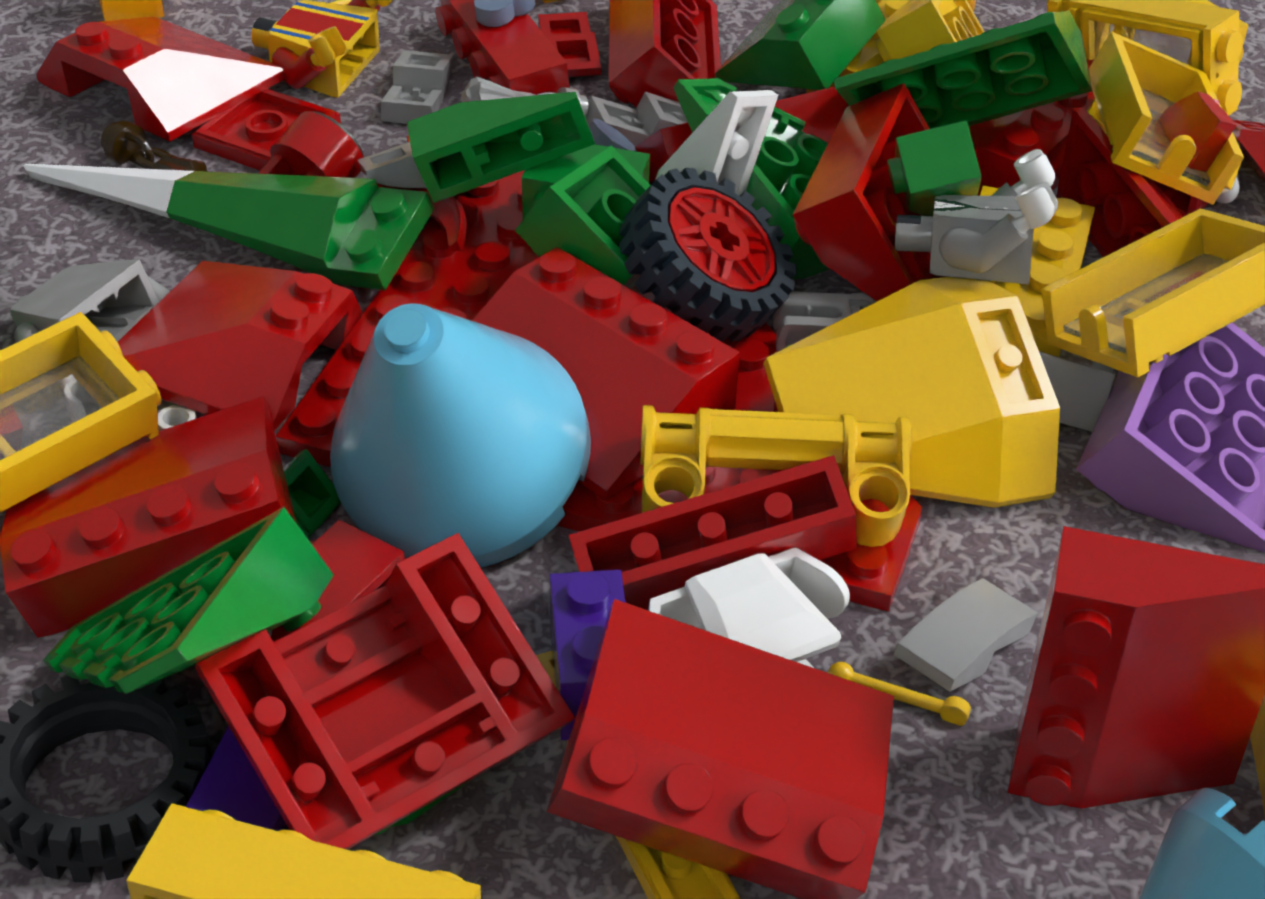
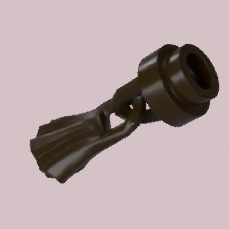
[101,120,208,172]

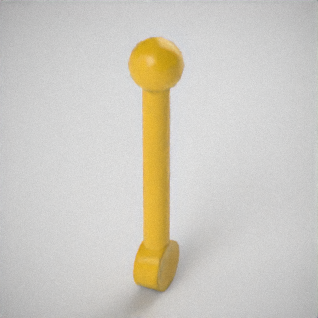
[827,662,971,726]

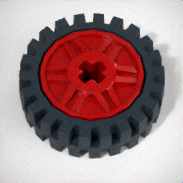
[619,168,796,342]

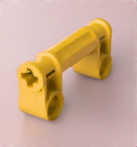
[640,405,912,547]

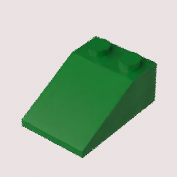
[715,0,885,90]

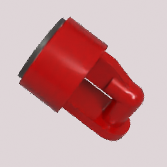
[258,111,364,178]

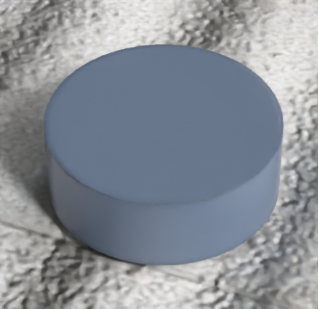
[589,118,637,151]

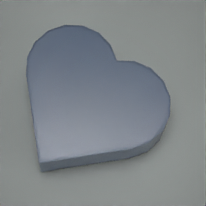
[474,0,535,27]

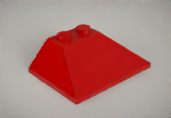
[36,16,285,141]
[117,261,363,431]
[195,533,575,850]

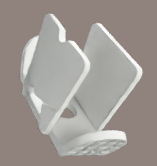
[648,547,850,668]

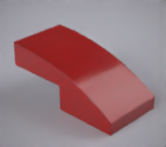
[538,12,602,77]

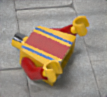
[251,0,393,98]

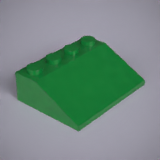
[834,11,1093,129]

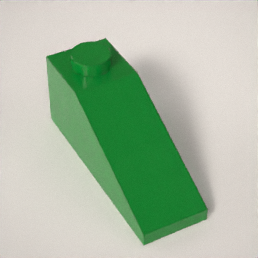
[407,92,595,203]
[887,120,982,216]

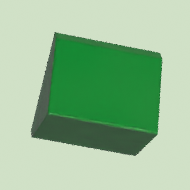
[284,449,341,539]

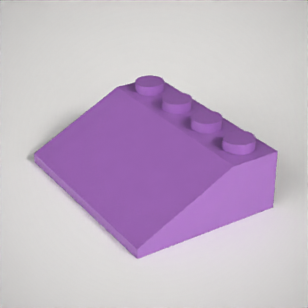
[1076,323,1265,552]

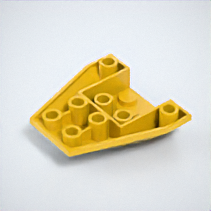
[763,277,1060,508]

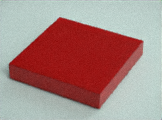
[192,89,341,170]

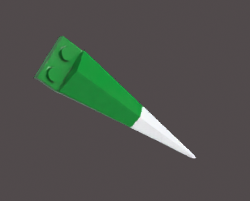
[23,164,435,290]

